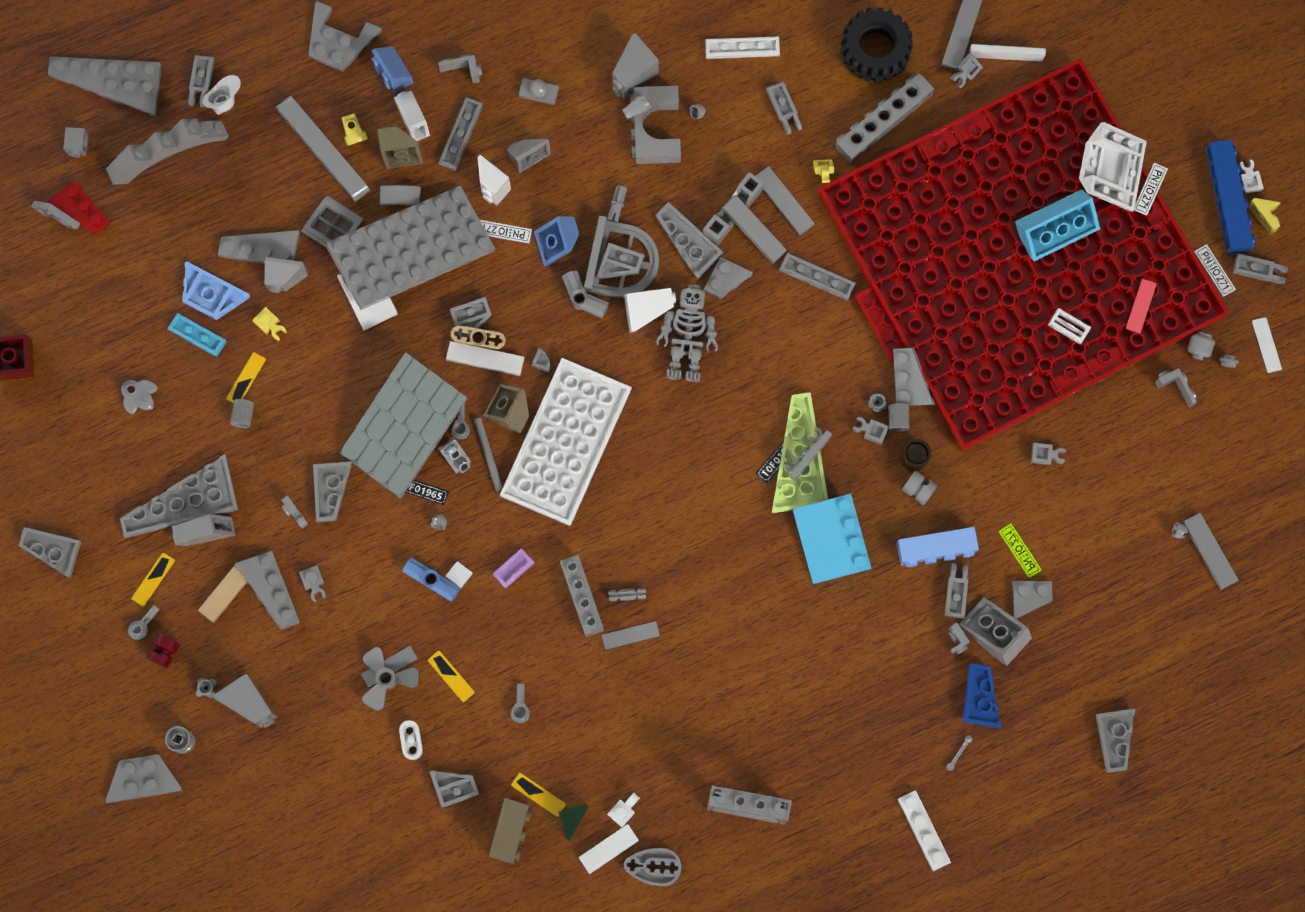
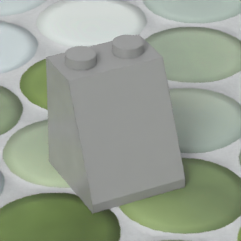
[612,33,659,100]
[213,673,278,728]

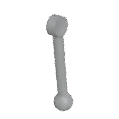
[946,735,972,771]

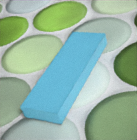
[167,313,227,357]

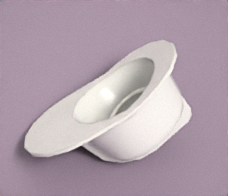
[202,75,241,115]

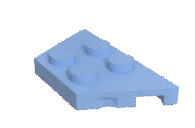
[182,261,250,320]

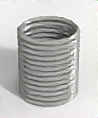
[230,399,254,428]
[888,403,910,432]

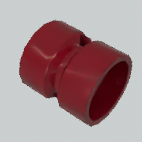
[145,633,181,669]

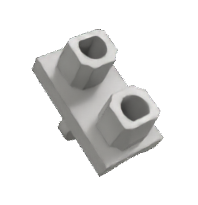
[438,437,471,474]

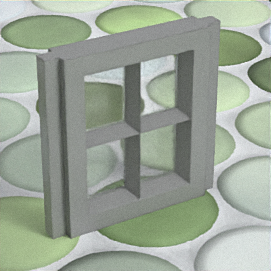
[301,196,364,248]

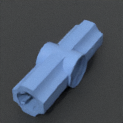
[402,557,460,602]

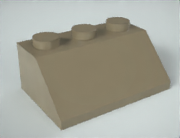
[377,125,423,169]
[489,798,532,864]

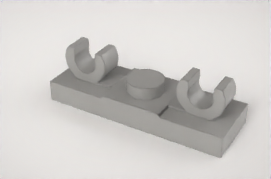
[784,427,832,482]

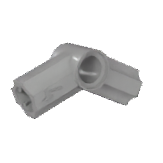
[562,271,609,319]

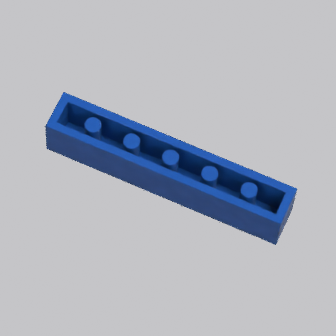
[1206,139,1255,255]

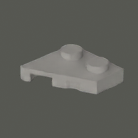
[1012,581,1053,619]
[430,771,480,808]

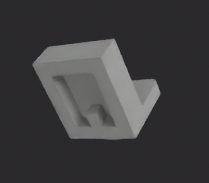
[948,623,970,655]

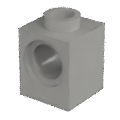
[63,127,89,158]

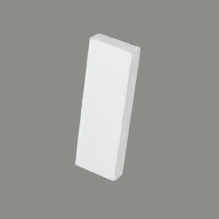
[578,824,639,874]

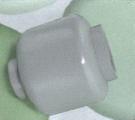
[1187,332,1215,361]

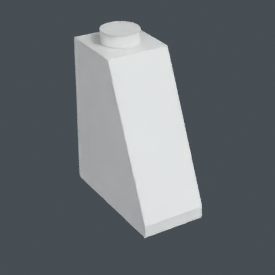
[394,91,430,141]
[624,288,676,333]

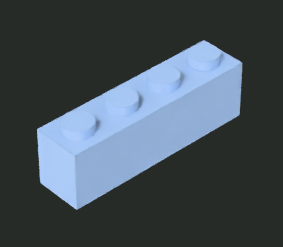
[896,527,979,567]

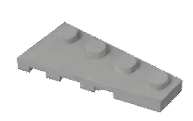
[656,202,723,280]
[218,230,300,264]
[235,551,300,630]

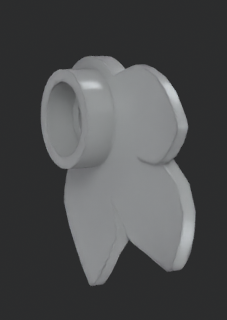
[121,380,158,414]

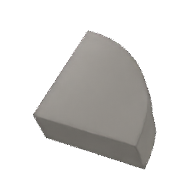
[531,348,551,373]

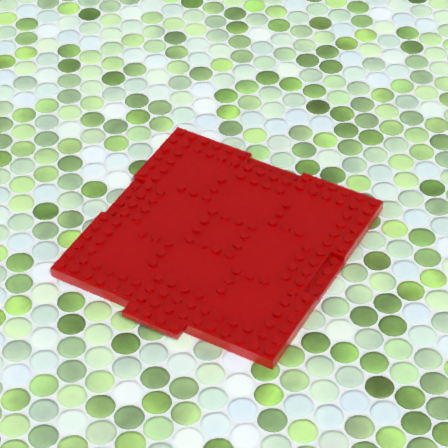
[817,58,1230,452]

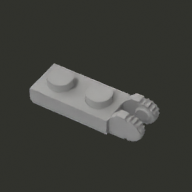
[188,55,215,108]
[766,82,802,135]
[1233,254,1288,284]
[944,563,969,619]

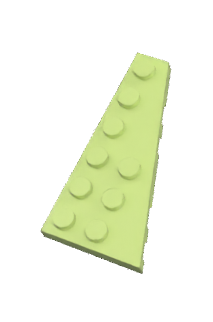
[772,392,828,513]

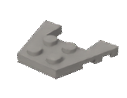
[309,1,382,72]

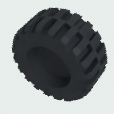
[840,7,913,83]

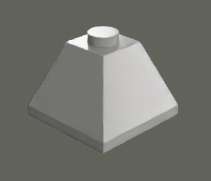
[506,139,551,174]
[264,257,308,293]

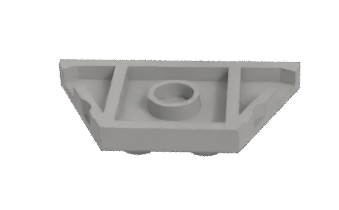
[106,754,183,804]

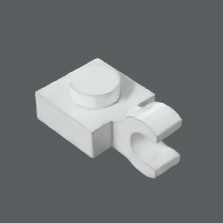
[607,793,640,827]

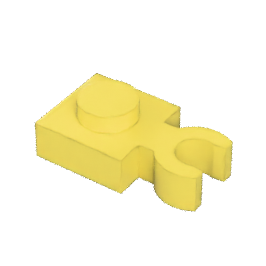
[252,307,287,341]

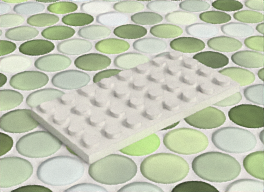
[500,358,632,526]

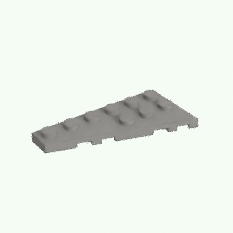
[48,57,162,117]
[120,454,239,538]

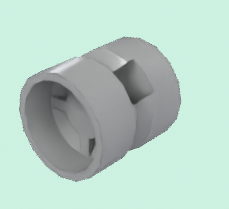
[902,470,938,505]
[165,726,196,754]

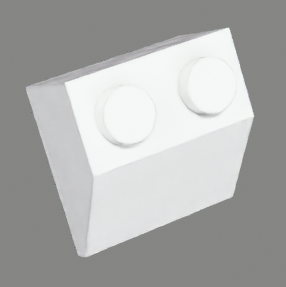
[478,155,511,206]

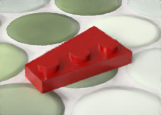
[46,180,111,235]

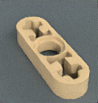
[450,325,506,349]

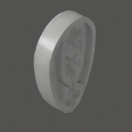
[624,848,681,887]

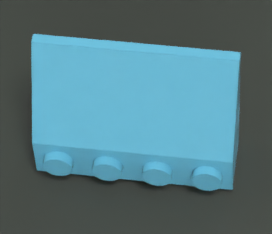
[792,494,871,584]

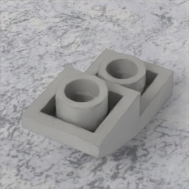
[380,185,421,207]

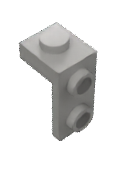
[438,54,482,83]
[1155,368,1196,407]

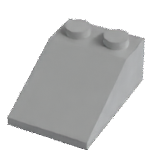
[959,597,1032,666]

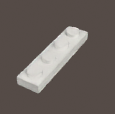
[897,790,951,871]

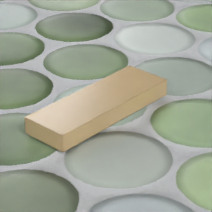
[198,565,247,623]

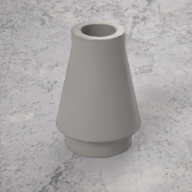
[622,95,651,119]

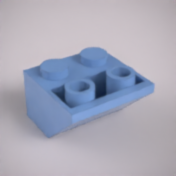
[371,46,413,94]

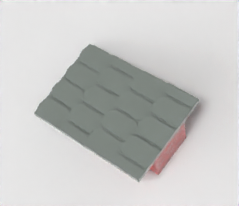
[340,352,467,499]

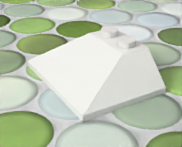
[1079,122,1147,212]

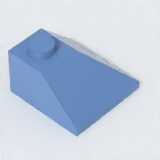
[534,216,579,266]

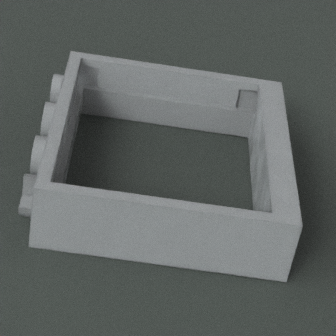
[707,786,792,824]

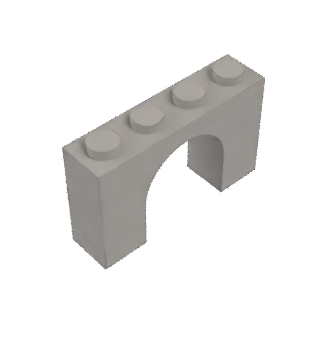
[630,86,681,164]

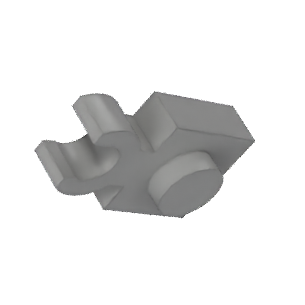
[950,54,983,88]
[852,417,889,445]
[1031,443,1066,465]
[282,495,308,529]
[299,565,326,602]

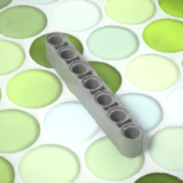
[276,96,370,202]

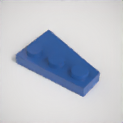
[962,664,1002,728]

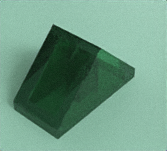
[558,804,589,841]

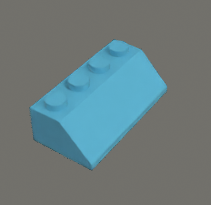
[1015,189,1100,261]

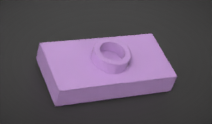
[493,548,534,589]

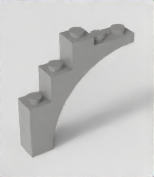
[106,118,229,185]

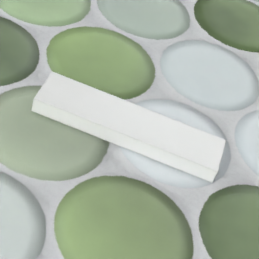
[705,36,780,59]
[969,44,1046,62]
[446,341,525,376]

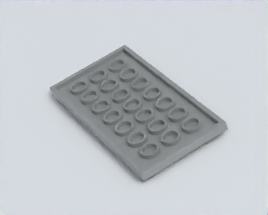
[326,186,496,310]

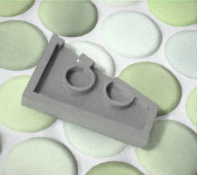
[893,348,935,406]
[313,462,352,522]
[18,527,81,579]
[1095,709,1135,773]

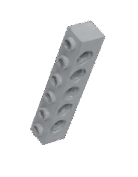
[835,73,934,164]

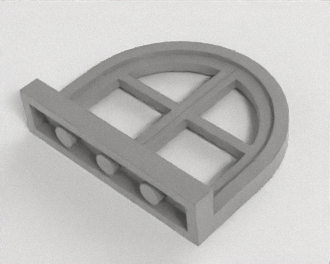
[584,216,659,298]

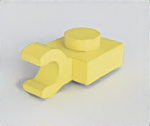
[813,159,834,183]

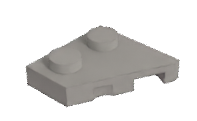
[597,243,645,279]
[704,257,753,299]
[450,297,492,344]

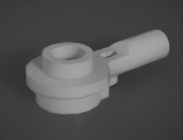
[451,403,470,440]
[128,605,160,640]
[510,684,530,723]

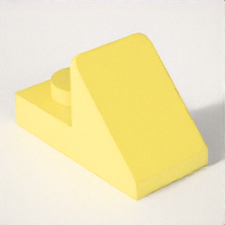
[1248,198,1281,235]

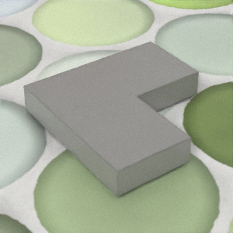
[31,201,80,229]

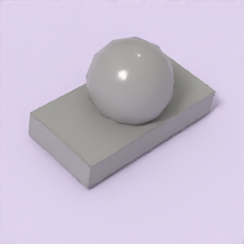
[519,78,559,105]

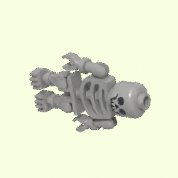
[656,285,718,382]

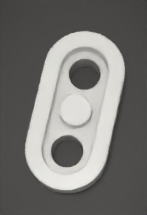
[399,720,423,760]

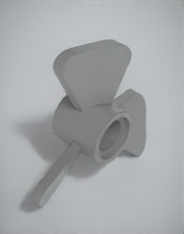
[362,647,419,711]

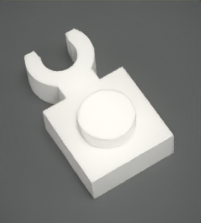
[1239,159,1264,194]

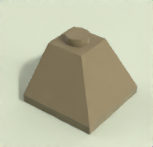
[483,384,529,433]

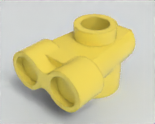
[342,113,368,146]

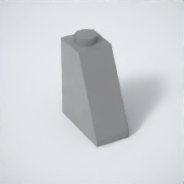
[172,514,235,546]

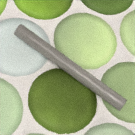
[474,418,503,492]

